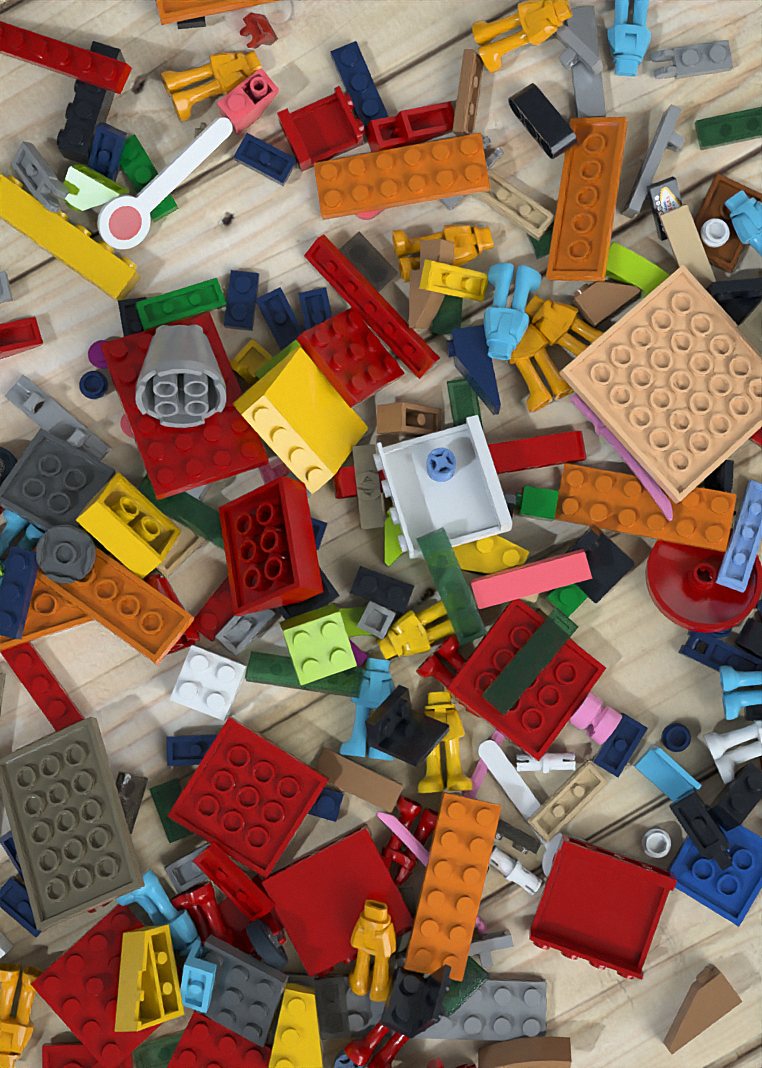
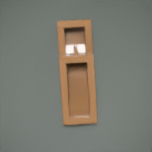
[409,239,455,330]
[315,747,403,813]
[478,1036,572,1068]

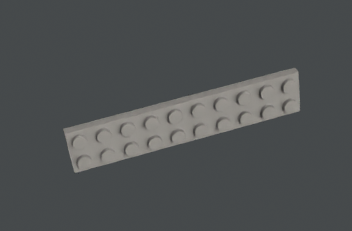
[271,972,547,1041]

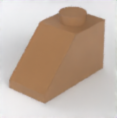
[571,281,641,328]
[377,402,441,437]

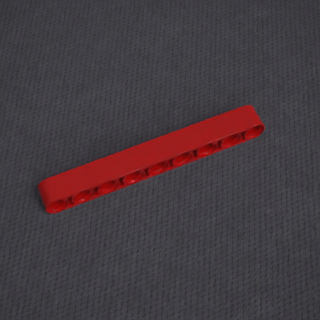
[332,431,587,499]

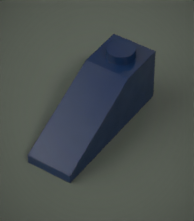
[446,325,501,415]

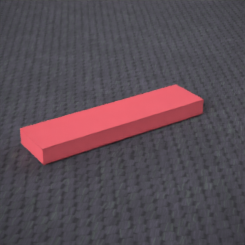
[470,548,592,609]

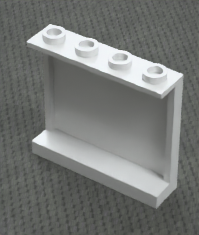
[373,415,513,559]

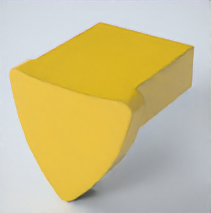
[229,339,273,386]

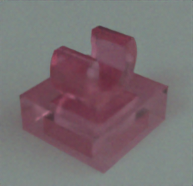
[258,463,290,484]

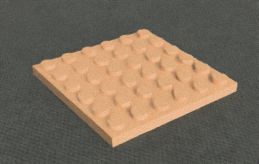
[559,265,762,504]

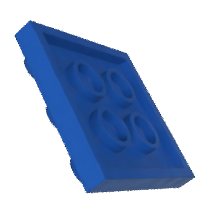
[667,804,762,927]

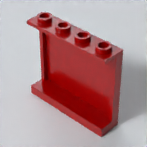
[261,824,414,977]
[529,834,677,980]

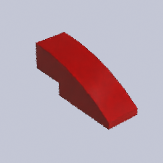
[365,101,455,152]
[0,317,43,359]

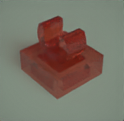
[240,12,278,49]

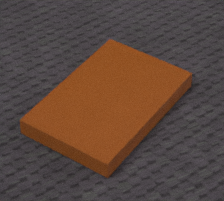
[693,173,762,274]

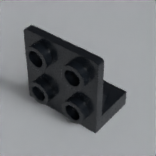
[706,277,762,325]
[565,524,635,603]
[365,685,450,767]
[380,964,451,1039]

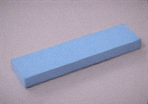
[715,479,762,593]

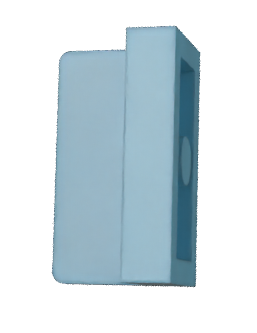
[633,744,702,802]
[180,940,217,1013]

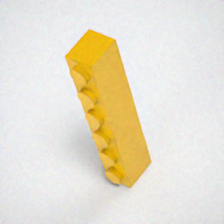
[0,174,141,302]

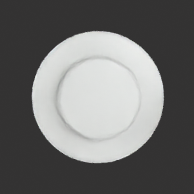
[700,219,730,248]
[641,828,671,858]

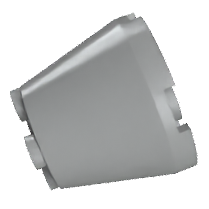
[136,325,227,428]

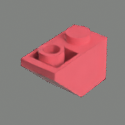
[217,68,279,135]

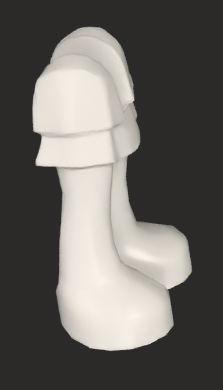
[703,720,762,784]

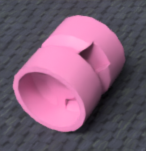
[568,691,622,745]

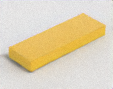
[419,259,489,302]

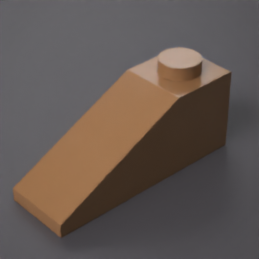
[663,967,743,1054]

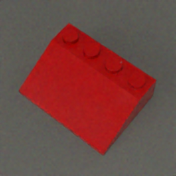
[218,476,323,616]

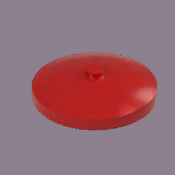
[645,528,762,633]

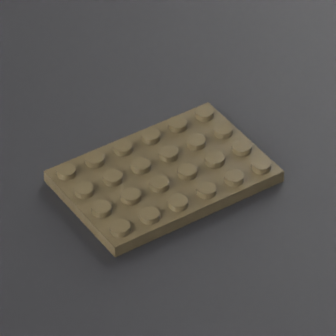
[0,717,145,930]

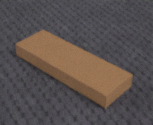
[452,49,484,137]

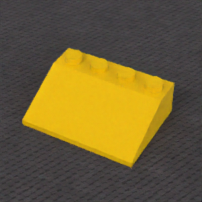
[232,346,368,494]

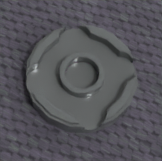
[36,524,96,583]

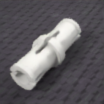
[516,750,575,773]
[489,846,542,895]

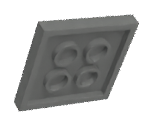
[0,428,116,532]
[193,935,289,1047]

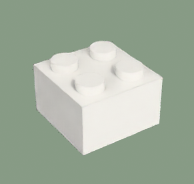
[170,645,248,721]

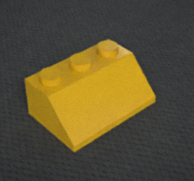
[76,472,181,579]

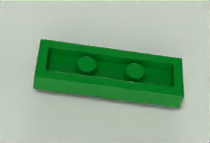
[120,134,179,223]
[135,278,226,331]

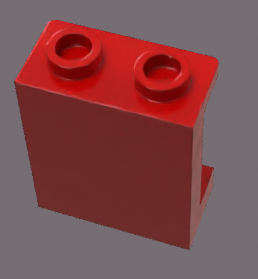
[277,86,366,172]

